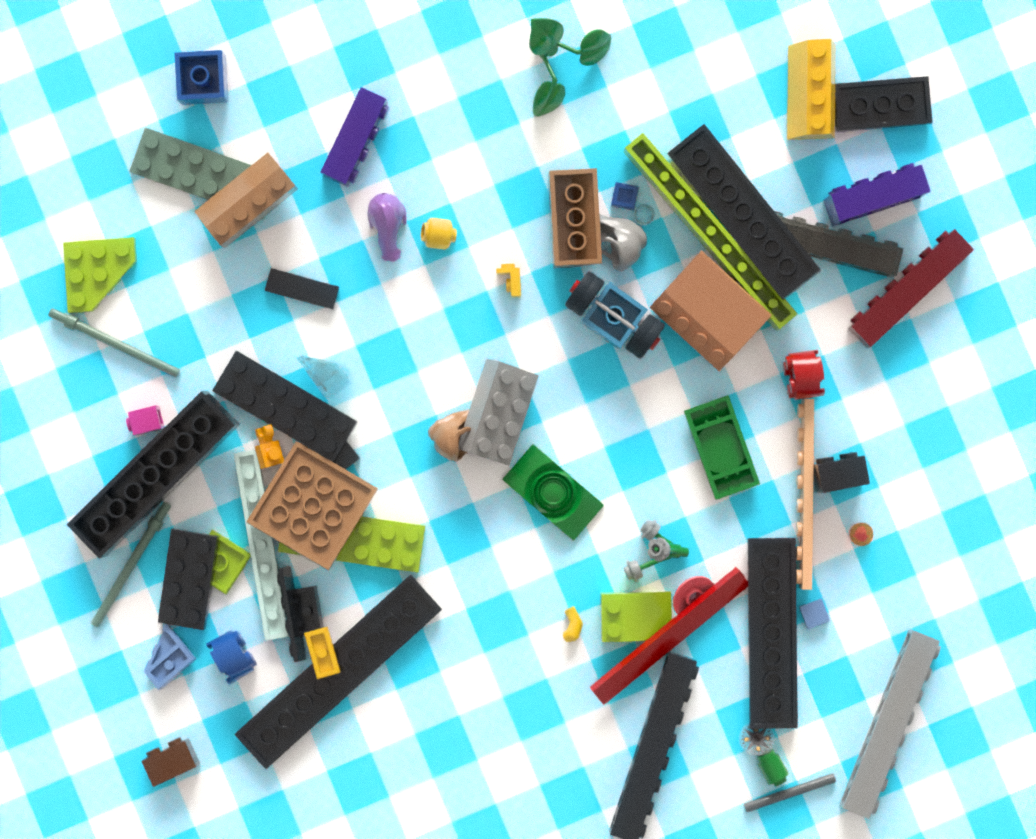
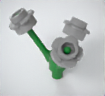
[623,519,689,582]

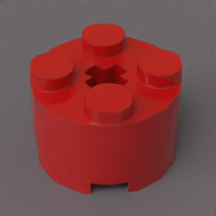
[783,350,825,400]

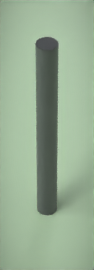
[744,773,836,813]

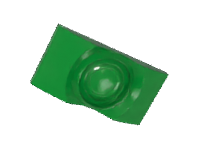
[684,395,760,500]
[502,444,604,541]

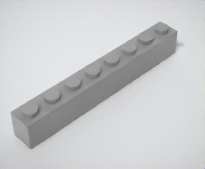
[839,629,941,819]

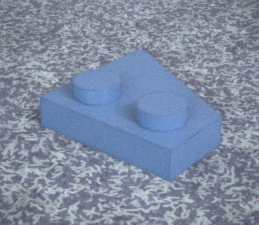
[144,624,196,690]

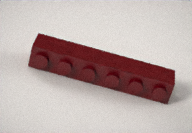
[848,229,974,348]

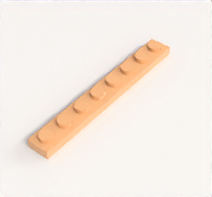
[796,399,814,590]

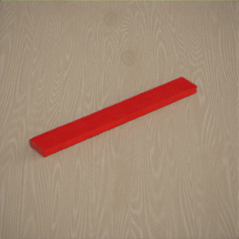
[589,567,748,705]

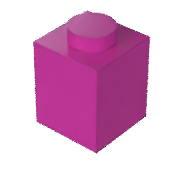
[126,405,165,436]

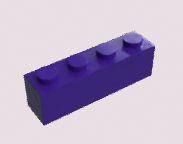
[320,87,390,187]

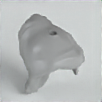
[599,213,647,272]

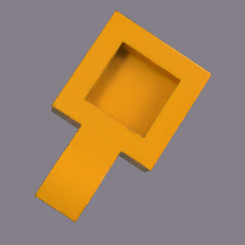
[254,425,284,469]

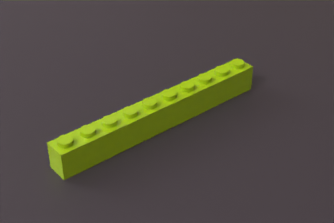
[623,133,798,331]

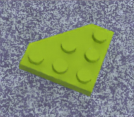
[63,237,137,313]

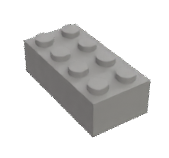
[458,358,539,466]

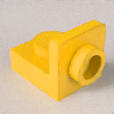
[496,263,521,298]

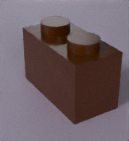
[141,737,200,787]

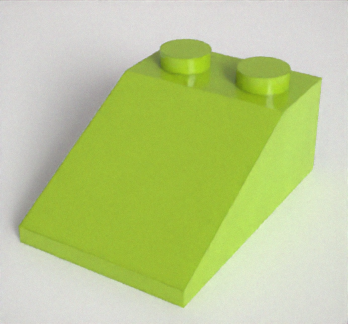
[600,591,672,642]

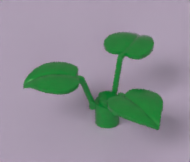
[529,18,612,117]

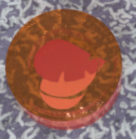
[849,522,874,546]

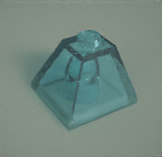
[297,355,352,399]

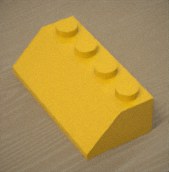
[787,39,836,140]

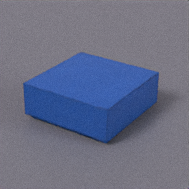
[611,182,639,211]

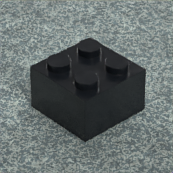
[813,452,870,493]

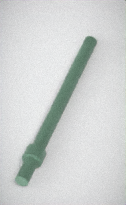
[48,308,180,378]
[91,501,171,628]

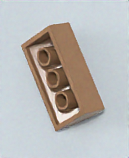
[194,152,298,248]
[548,168,602,269]

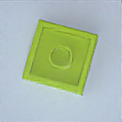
[209,529,251,595]

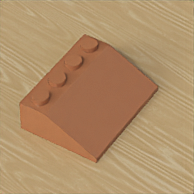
[649,250,772,372]

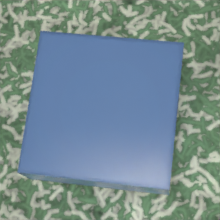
[799,598,830,629]

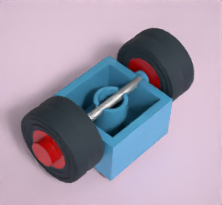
[565,271,665,359]

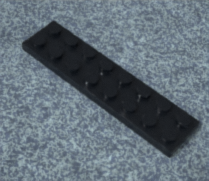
[667,124,821,301]
[747,538,798,729]

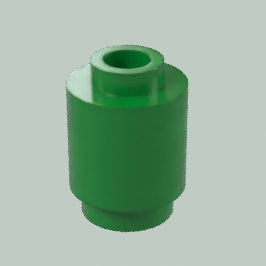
[757,749,789,787]

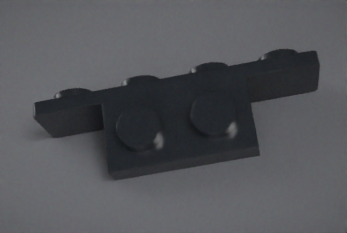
[277,566,324,662]

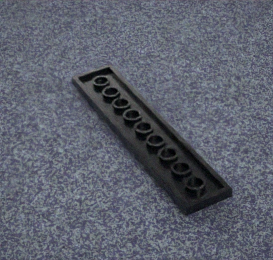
[234,574,442,769]

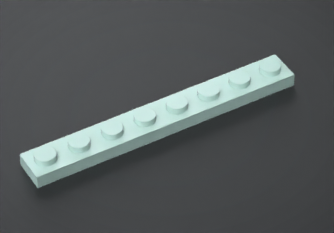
[234,450,289,641]

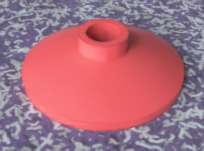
[673,576,714,614]

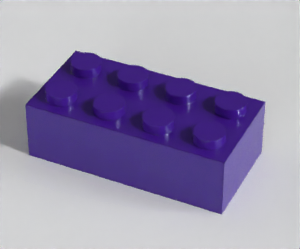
[823,163,931,227]

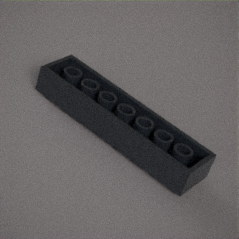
[66,391,240,559]

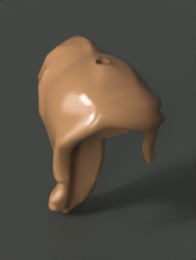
[428,409,471,462]

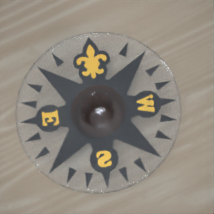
[739,723,775,756]

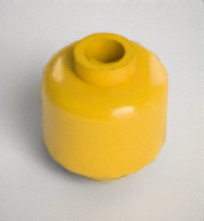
[421,218,457,250]

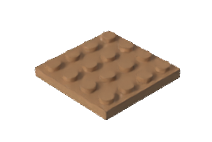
[246,441,378,571]

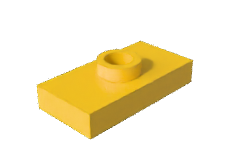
[304,626,341,679]

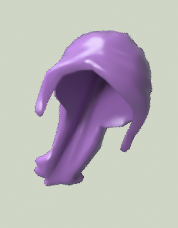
[367,193,407,262]

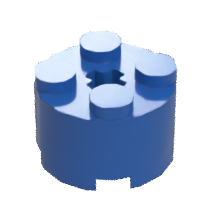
[206,629,258,685]

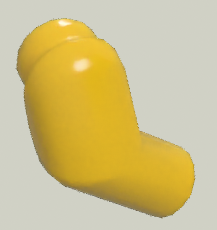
[563,606,583,642]

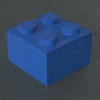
[174,50,229,105]

